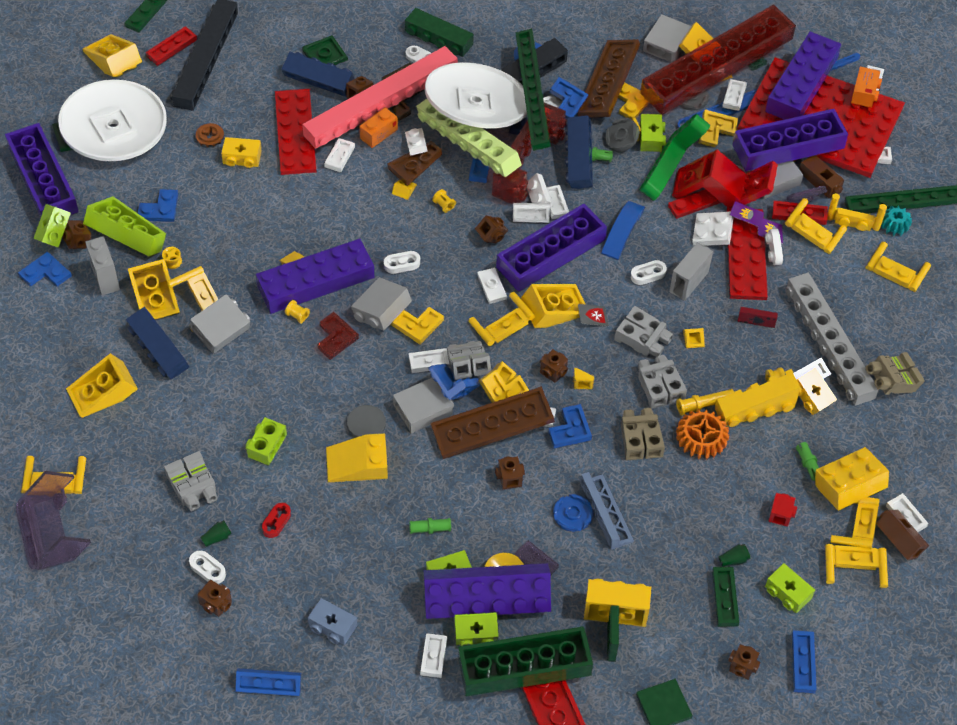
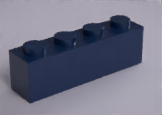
[281,52,355,97]
[565,115,593,189]
[126,306,189,380]

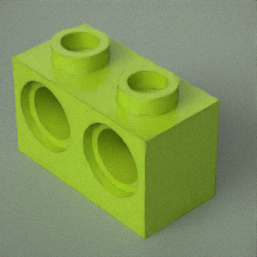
[246,417,287,465]

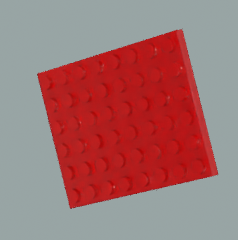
[738,57,905,178]

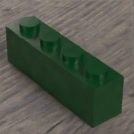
[405,8,474,57]

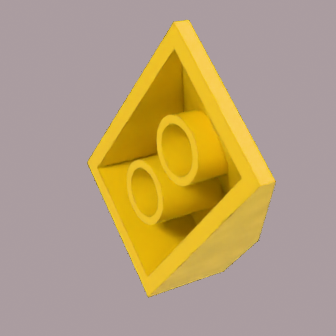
[82,34,142,77]
[128,259,180,320]
[521,284,585,328]
[66,353,138,418]
[326,433,388,482]

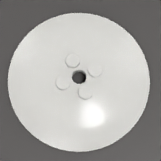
[425,63,527,128]
[58,80,167,161]

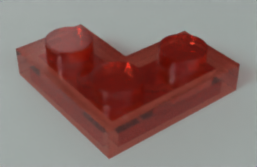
[317,312,359,360]

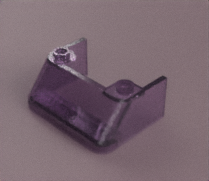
[16,471,91,570]

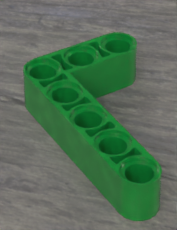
[639,114,710,201]

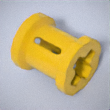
[432,189,456,213]
[285,300,310,324]

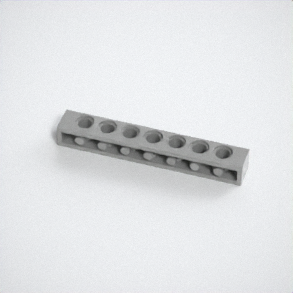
[786,273,879,406]

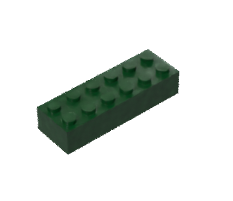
[458,626,593,696]

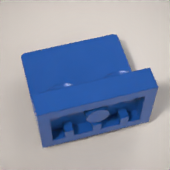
[429,364,481,400]

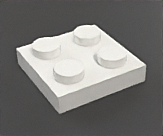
[692,212,734,246]

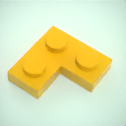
[618,82,652,119]
[699,110,738,147]
[391,307,444,345]
[479,370,529,403]

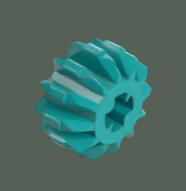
[881,205,912,236]

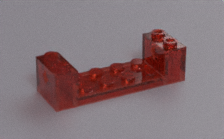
[492,103,567,204]

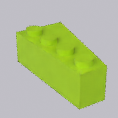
[83,196,166,257]

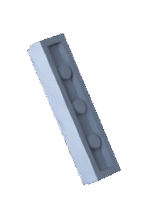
[580,472,634,549]

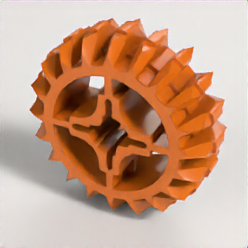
[676,409,729,460]

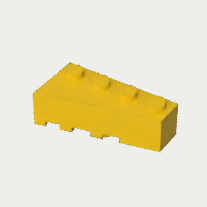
[715,369,801,427]

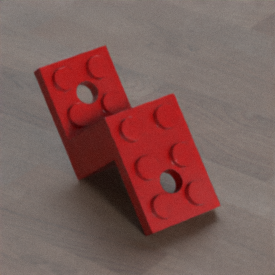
[672,149,778,208]

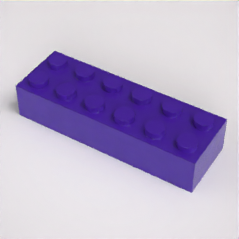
[765,31,841,120]
[732,109,848,171]
[5,123,79,217]
[496,204,607,292]
[256,239,375,314]
[423,563,551,619]

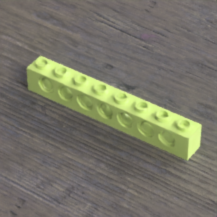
[416,99,522,177]

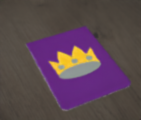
[730,201,764,226]
[758,218,783,244]

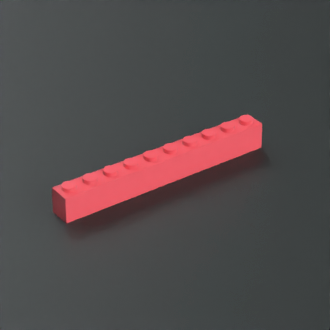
[303,46,458,149]

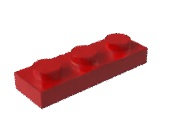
[146,26,197,66]
[668,189,722,219]
[772,200,828,225]

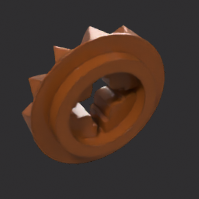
[196,123,224,147]

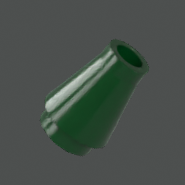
[200,520,232,547]
[718,544,750,567]

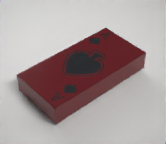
[737,307,778,328]

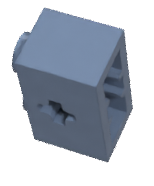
[308,598,358,645]

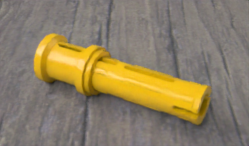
[676,389,734,416]

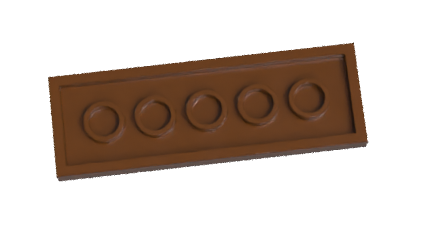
[577,39,640,117]
[431,386,555,459]

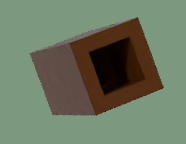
[799,155,844,198]
[876,509,929,560]

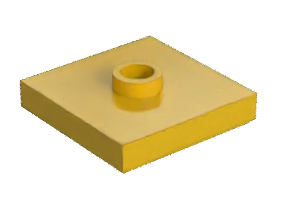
[679,22,720,68]

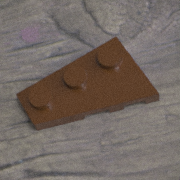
[387,141,442,186]

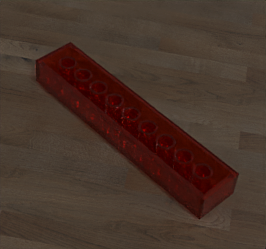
[640,4,796,115]

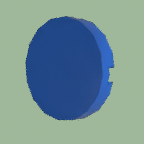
[553,494,593,532]

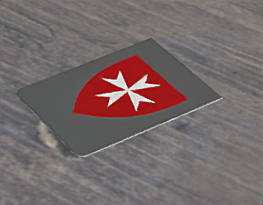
[578,304,609,326]

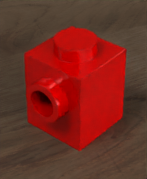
[768,493,798,527]

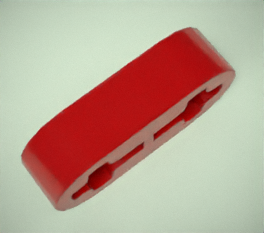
[262,503,291,538]

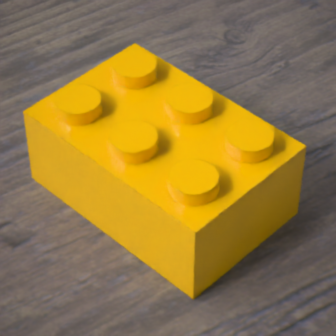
[815,447,889,511]
[584,578,651,627]

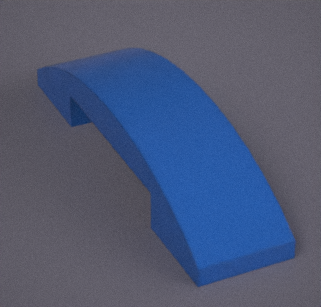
[601,201,645,260]

